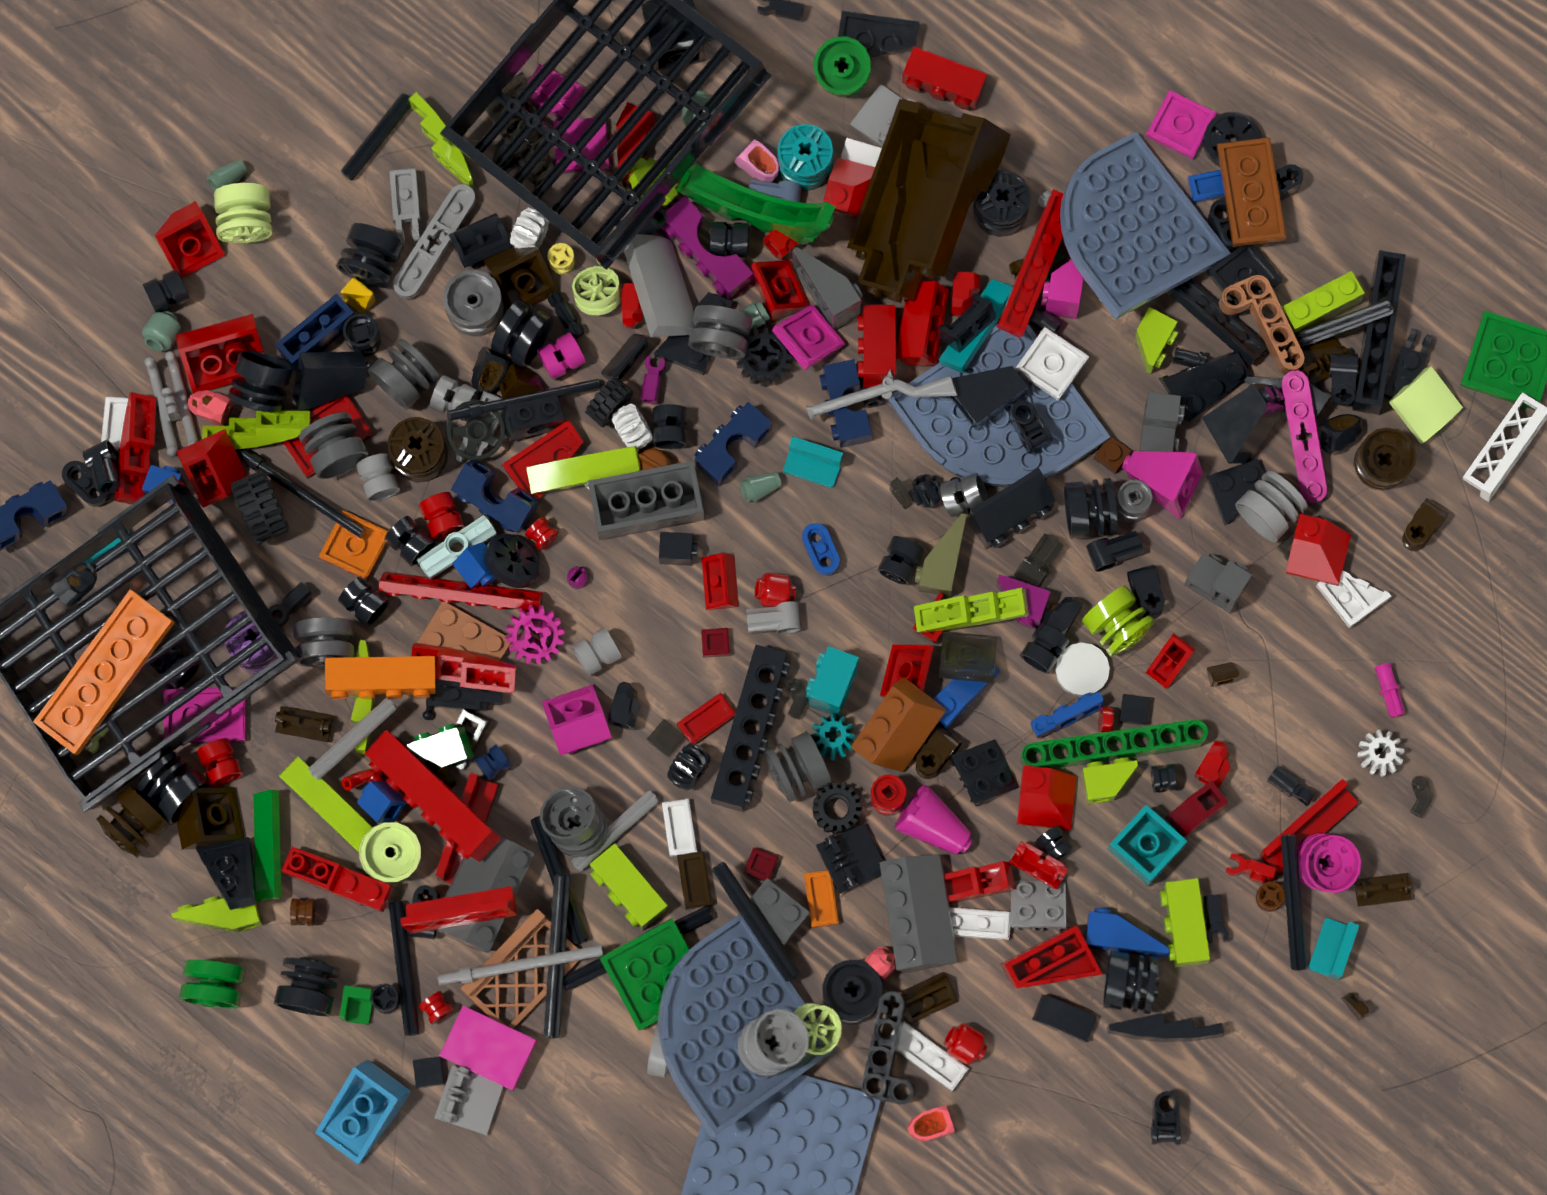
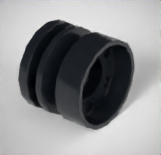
[973,170,1031,237]
[336,223,404,288]
[228,350,293,413]
[1064,478,1119,539]
[136,752,210,825]
[1103,950,1160,1014]
[273,957,340,1017]

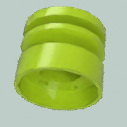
[1082,585,1155,657]

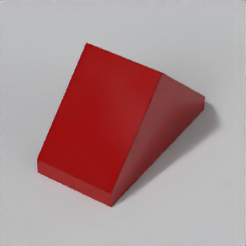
[1145,633,1195,689]

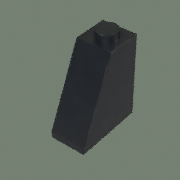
[293,351,370,411]
[949,366,1029,430]

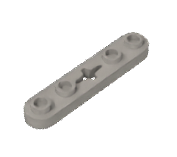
[393,184,476,299]

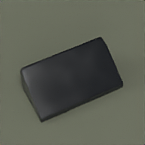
[601,334,648,381]

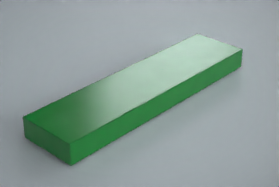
[253,789,282,902]

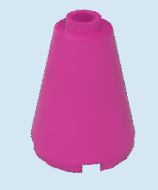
[894,784,972,855]

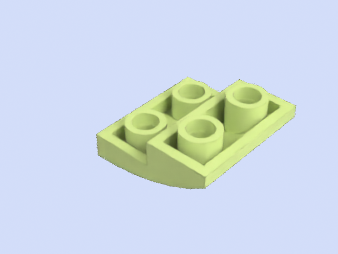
[1389,366,1463,444]

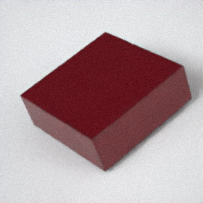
[701,628,730,658]
[743,847,779,881]

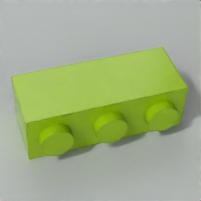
[1281,271,1365,333]
[590,844,668,930]
[1159,878,1210,968]

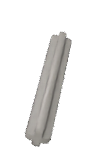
[308,698,397,780]
[571,791,658,872]

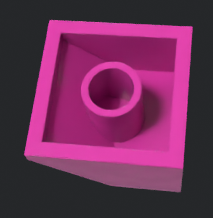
[1041,260,1083,319]
[542,684,612,755]

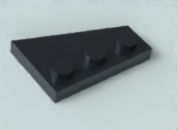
[838,11,919,57]
[654,292,733,375]
[1159,351,1251,422]
[196,837,257,910]

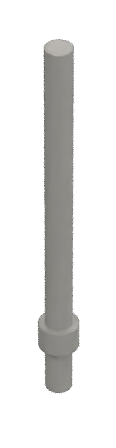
[437,945,603,985]

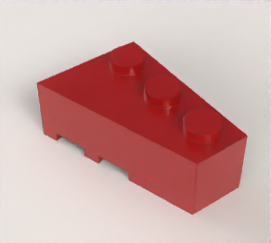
[1001,925,1103,989]

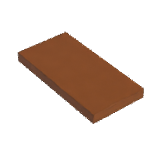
[1217,137,1286,247]

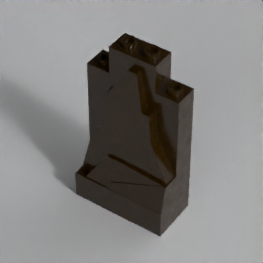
[847,98,1011,303]

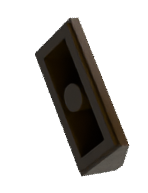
[895,972,958,1025]

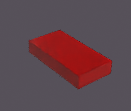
[676,692,735,744]

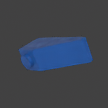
[934,654,1000,730]
[1085,908,1169,958]

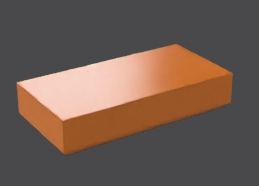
[804,870,839,929]

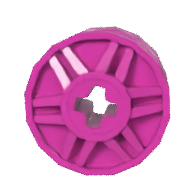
[1297,833,1361,893]

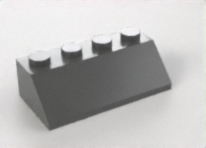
[588,461,705,540]
[435,837,535,953]
[879,854,959,973]

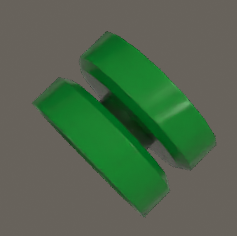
[813,37,872,97]
[179,960,245,1009]

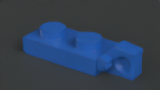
[1030,691,1104,739]

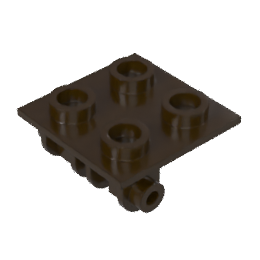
[1281,320,1348,384]

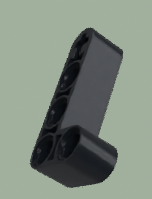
[1208,164,1303,252]
[862,991,916,1104]

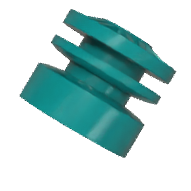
[777,124,833,191]

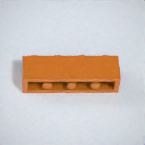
[325,656,435,700]

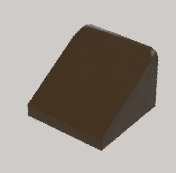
[1207,662,1239,687]

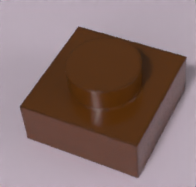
[1093,436,1131,474]

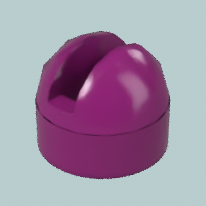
[567,566,589,589]

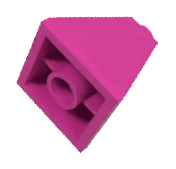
[1122,451,1203,520]

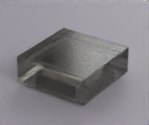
[647,719,685,758]

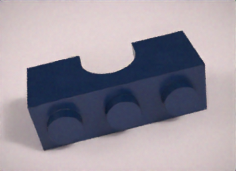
[819,359,872,448]
[694,402,772,487]
[451,460,541,533]
[0,480,67,551]

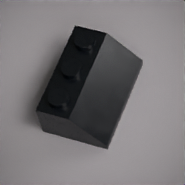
[969,468,1055,549]

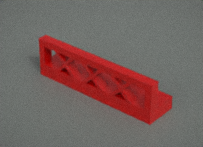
[435,772,499,885]
[1259,778,1359,876]
[401,886,517,934]

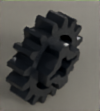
[736,327,793,386]

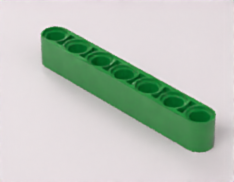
[1020,720,1208,769]

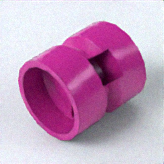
[537,332,586,380]

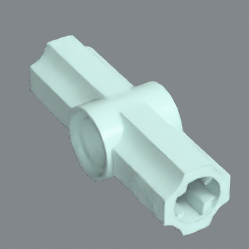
[417,515,497,580]

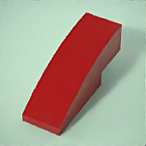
[944,861,1016,904]

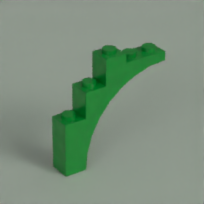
[676,164,835,245]

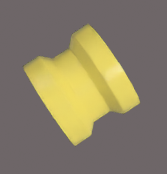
[547,243,575,275]

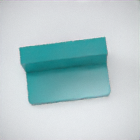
[783,436,843,488]
[1308,918,1359,980]

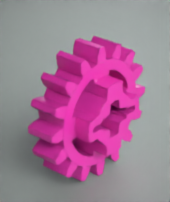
[505,605,564,664]

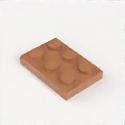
[417,602,512,661]

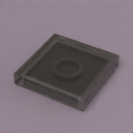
[939,631,997,683]

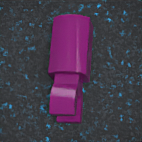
[640,356,665,405]

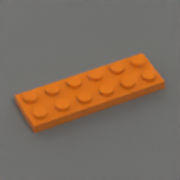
[33,589,175,755]

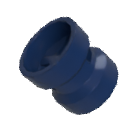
[474,744,512,782]

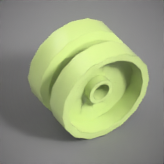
[359,822,421,882]

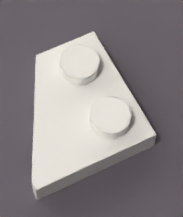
[1316,570,1391,628]

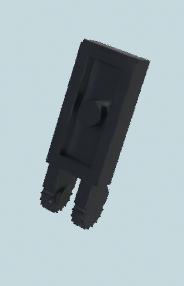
[1384,328,1433,399]

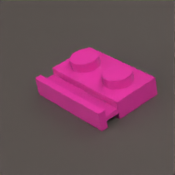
[527,63,585,120]

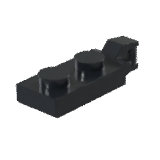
[426,679,502,711]

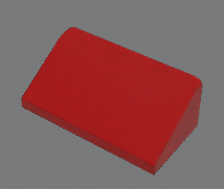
[701,552,739,610]

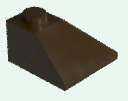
[483,247,558,309]
[177,787,244,850]

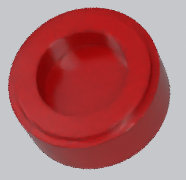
[1098,706,1114,733]

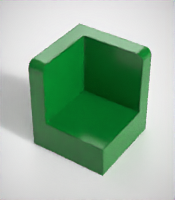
[339,985,373,1025]

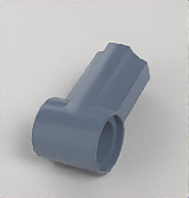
[749,180,802,202]

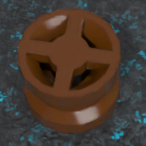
[1255,882,1285,912]
[290,898,315,926]

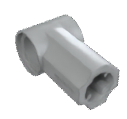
[746,602,801,634]

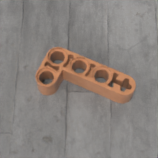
[1219,275,1304,375]

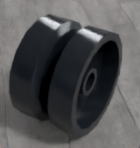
[491,299,553,368]
[822,960,883,1025]

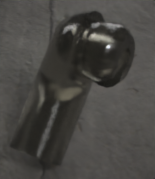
[786,678,809,720]
[1410,776,1434,818]

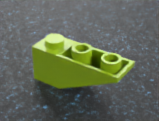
[171,896,263,933]

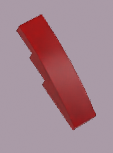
[115,392,156,505]
[411,643,517,693]

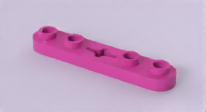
[1282,370,1328,503]

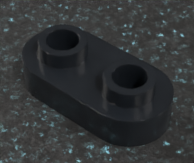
[62,461,109,507]

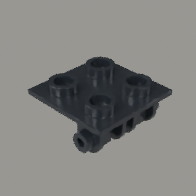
[951,739,1019,807]
[815,823,883,894]

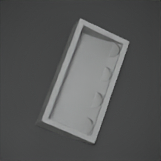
[623,234,698,337]

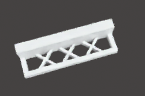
[1463,392,1547,502]

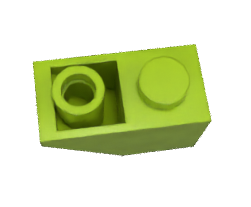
[1135,307,1179,374]
[1081,758,1138,805]

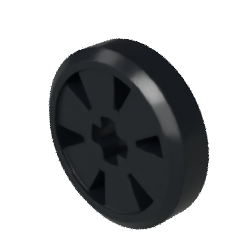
[1203,112,1262,167]
[483,533,541,588]

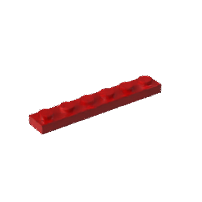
[996,189,1064,338]
[378,572,543,612]

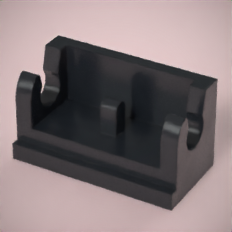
[448,213,512,268]
[937,293,996,353]

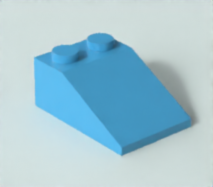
[315,1059,411,1165]

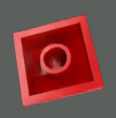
[823,157,875,217]
[155,201,225,278]
[1286,514,1351,586]
[1017,765,1076,831]

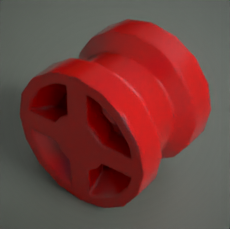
[525,517,559,550]
[419,991,454,1025]

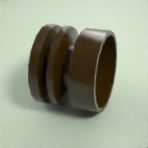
[388,417,448,483]
[1353,427,1417,491]
[96,786,170,859]

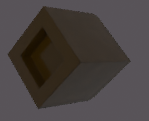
[499,363,543,399]

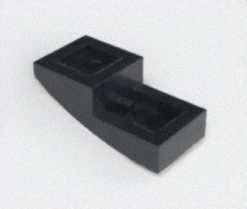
[1032,994,1097,1042]

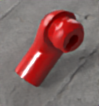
[342,769,383,791]

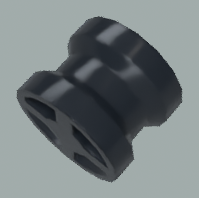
[1151,764,1176,793]

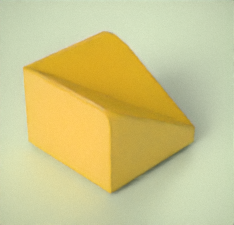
[340,278,376,314]

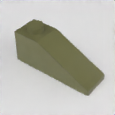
[915,513,967,597]

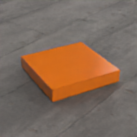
[318,510,388,581]

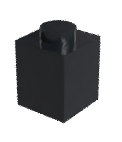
[659,532,698,566]

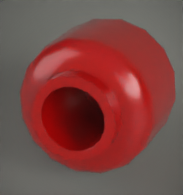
[754,573,796,607]
[944,1023,987,1065]

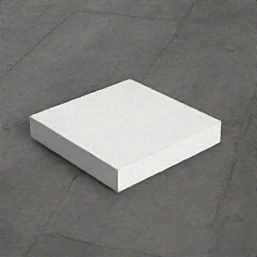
[1015,327,1089,401]

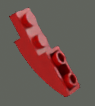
[281,846,394,913]

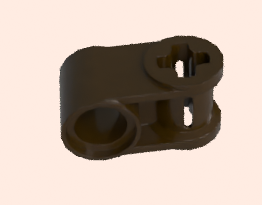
[1402,498,1449,551]
[916,726,962,779]

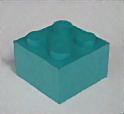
[806,646,859,718]
[1107,805,1187,886]

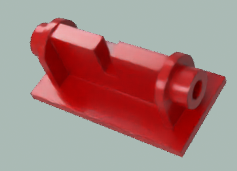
[1009,841,1069,890]

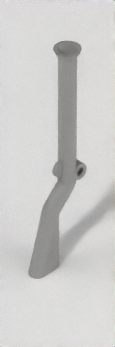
[806,370,958,420]

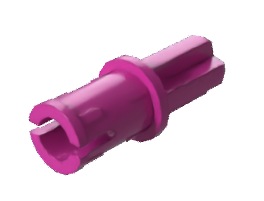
[1374,663,1405,718]

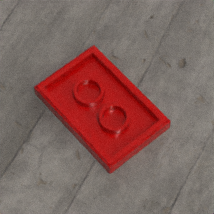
[282,395,374,479]

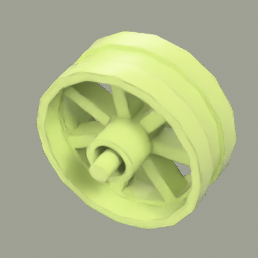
[572,266,622,316]
[794,1003,842,1055]

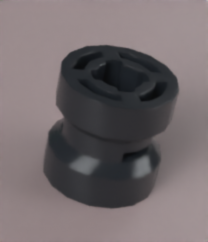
[1036,825,1074,860]
[371,983,400,1014]

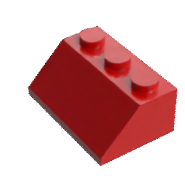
[176,314,265,394]

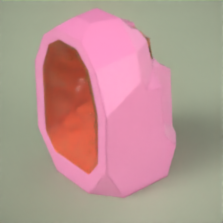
[734,139,779,182]

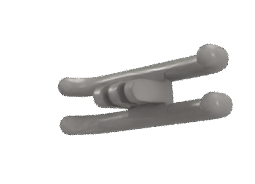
[145,351,198,458]

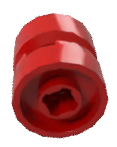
[419,492,465,541]
[197,738,243,787]
[871,774,906,816]

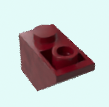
[1165,781,1228,838]

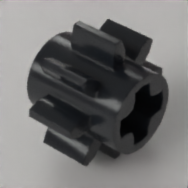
[908,474,941,508]

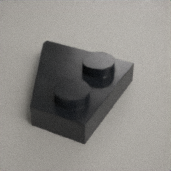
[1206,459,1264,525]

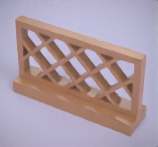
[460,909,579,1029]

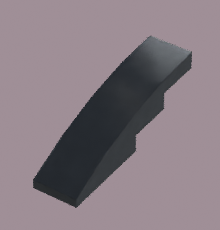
[1107,1013,1224,1042]

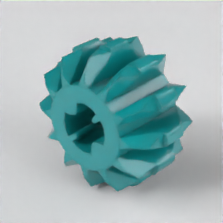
[810,714,856,761]

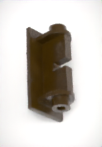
[275,706,334,743]
[1354,873,1413,907]

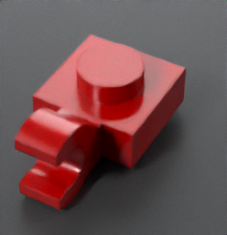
[1225,854,1276,884]

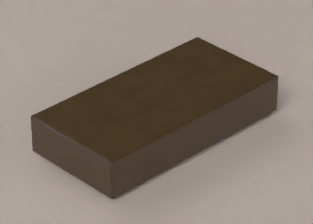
[677,851,713,910]

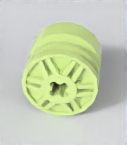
[214,183,272,244]

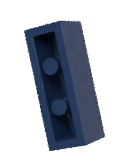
[275,293,354,372]

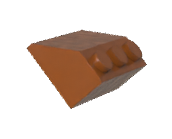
[851,677,947,772]

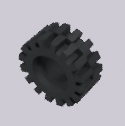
[585,377,633,427]
[813,783,862,835]

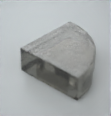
[889,477,913,509]

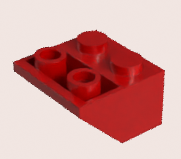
[176,429,247,508]

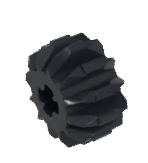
[667,743,710,791]

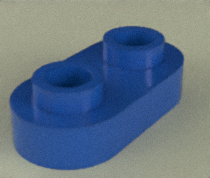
[802,523,840,576]

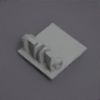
[850,84,915,146]
[1010,881,1066,932]
[434,1065,503,1135]

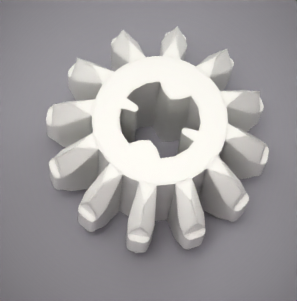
[510,207,549,248]
[612,404,652,449]
[1357,730,1405,777]

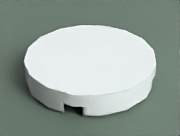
[1055,643,1110,697]

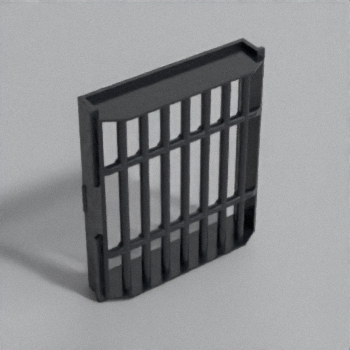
[440,0,772,270]
[0,475,302,812]

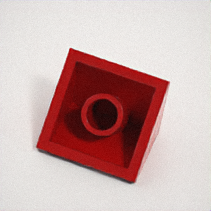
[751,260,810,323]
[880,644,934,698]

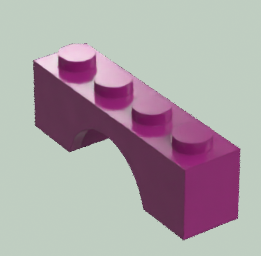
[661,196,754,300]

